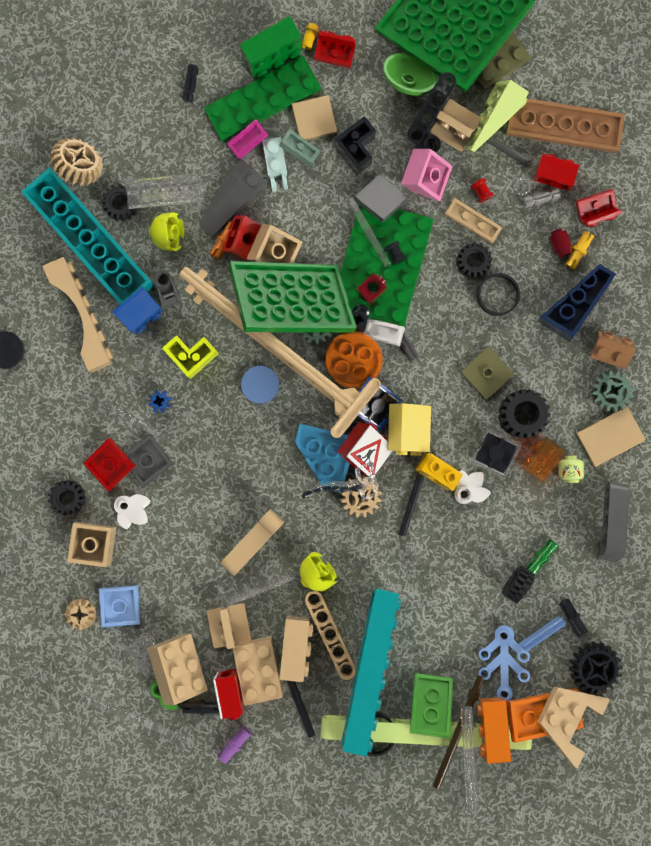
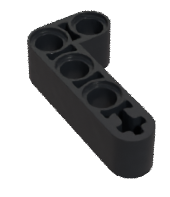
[408,72,456,153]

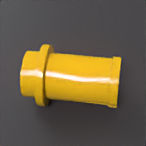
[302,23,319,50]

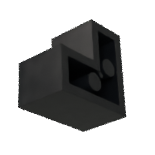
[334,116,376,176]

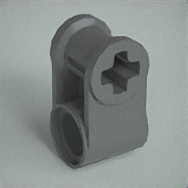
[154,270,182,309]

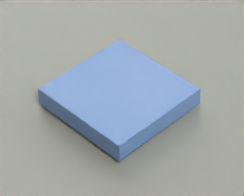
[99,585,141,627]

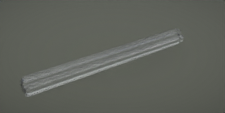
[461,706,478,813]

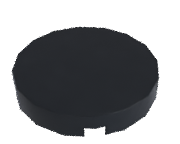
[0,331,25,369]

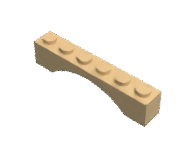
[42,257,114,373]

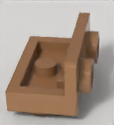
[590,331,636,369]

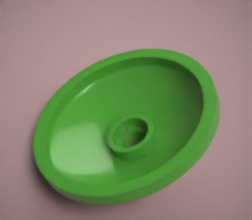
[383,53,438,96]

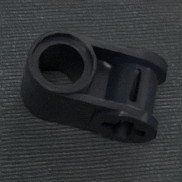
[343,304,369,333]

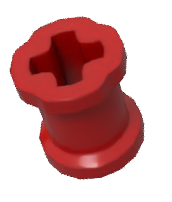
[470,178,494,204]

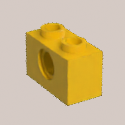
[415,453,463,491]

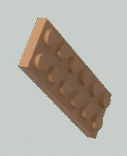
[506,98,625,153]

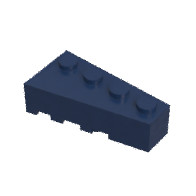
[538,264,616,342]

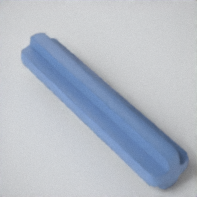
[518,616,566,656]

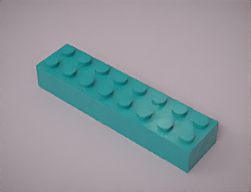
[21,167,155,305]
[340,589,401,757]

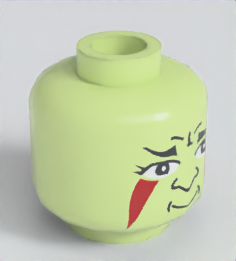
[558,456,584,483]

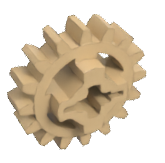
[340,475,382,518]

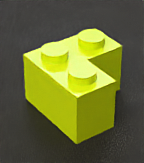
[162,335,219,379]

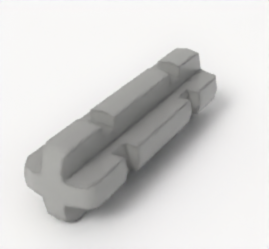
[523,188,560,208]

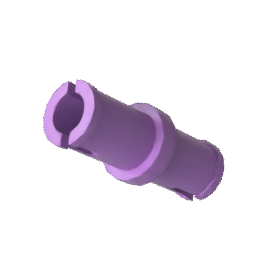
[217,726,252,764]

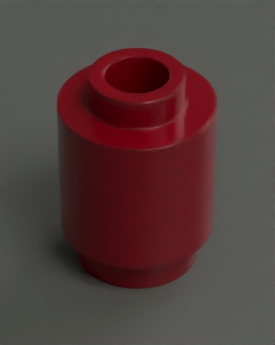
[548,228,573,258]

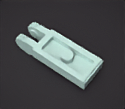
[263,137,288,192]

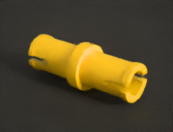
[564,231,594,270]

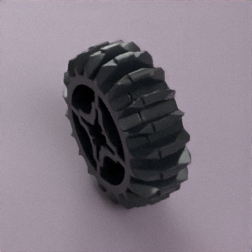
[569,641,623,695]

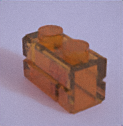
[522,438,565,483]

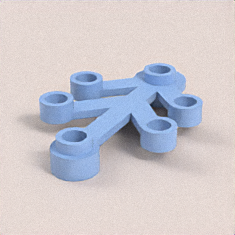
[479,625,530,702]

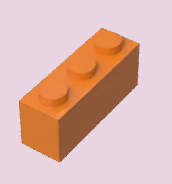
[476,697,511,764]

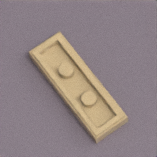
[444,198,503,244]

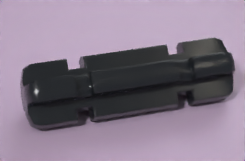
[182,64,198,103]

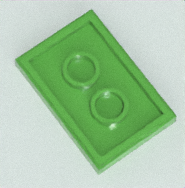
[409,673,453,739]

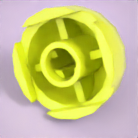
[149,212,184,251]
[299,552,337,592]

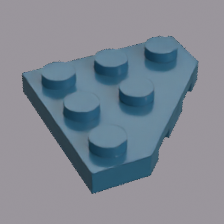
[295,423,349,493]

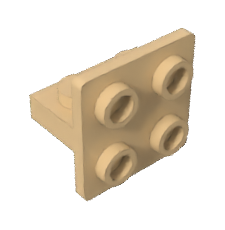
[430,99,481,152]
[207,603,252,649]

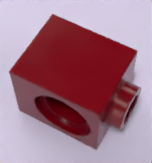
[356,273,387,305]

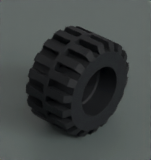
[498,389,551,438]

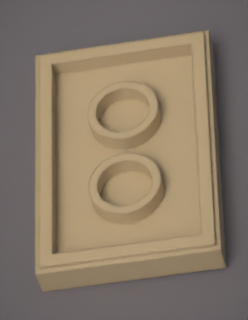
[576,406,646,467]

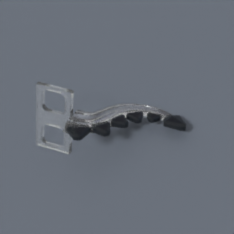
[302,462,380,501]

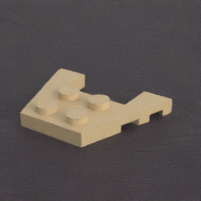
[537,686,610,769]

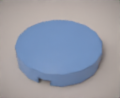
[241,366,279,404]

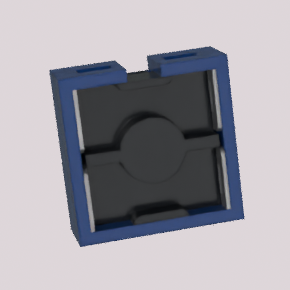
[358,376,402,431]

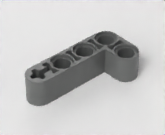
[595,482,629,562]

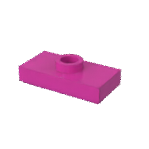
[227,119,269,160]

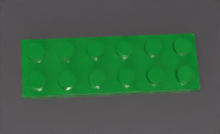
[204,55,321,142]

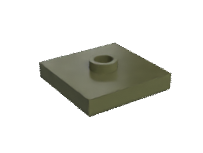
[460,346,515,400]

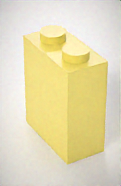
[388,403,431,456]

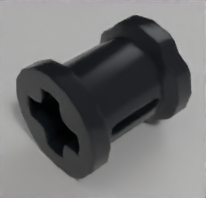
[383,241,408,266]

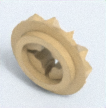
[64,599,96,630]

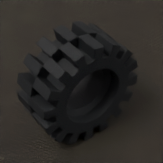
[101,184,138,222]
[456,242,492,279]
[48,480,86,515]
[502,565,535,603]

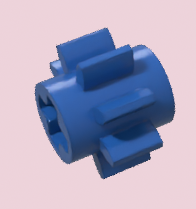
[148,390,172,413]

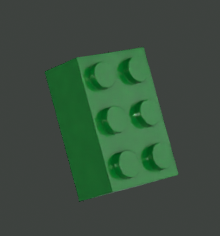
[239,16,302,79]

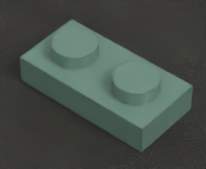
[278,129,320,167]

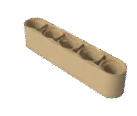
[305,590,356,680]

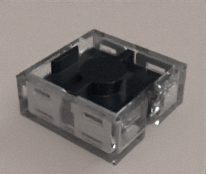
[469,427,522,479]

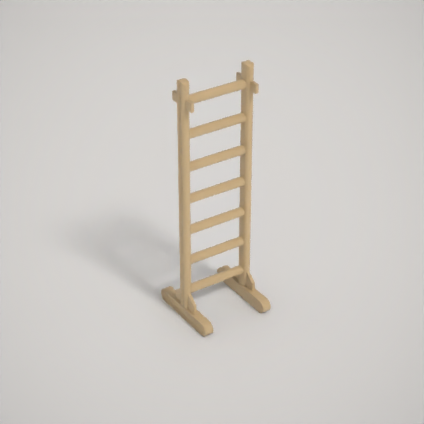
[180,267,381,438]

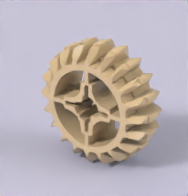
[50,137,103,187]

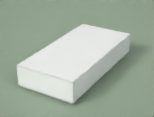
[364,318,405,346]

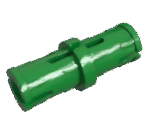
[525,539,559,576]

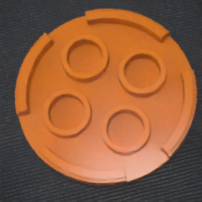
[325,331,383,389]

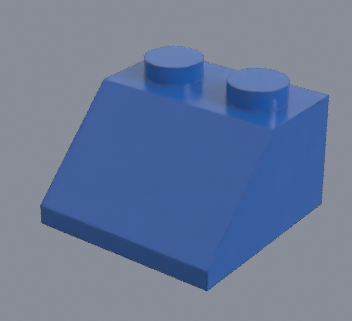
[112,287,163,335]

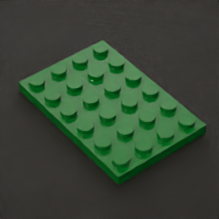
[340,205,434,327]
[228,261,357,332]

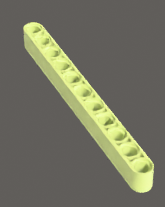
[321,715,532,750]

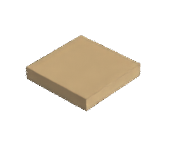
[292,95,337,141]

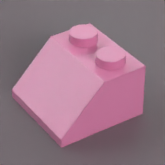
[401,149,453,201]

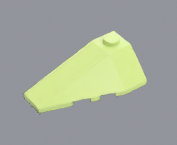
[465,80,529,152]

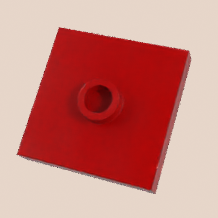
[83,438,136,492]

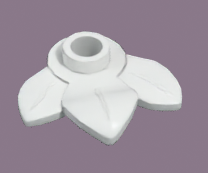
[454,470,491,504]
[114,494,150,529]

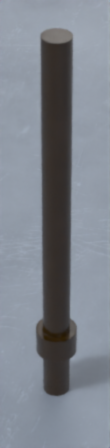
[432,675,485,789]

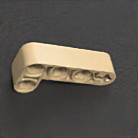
[220,509,285,576]

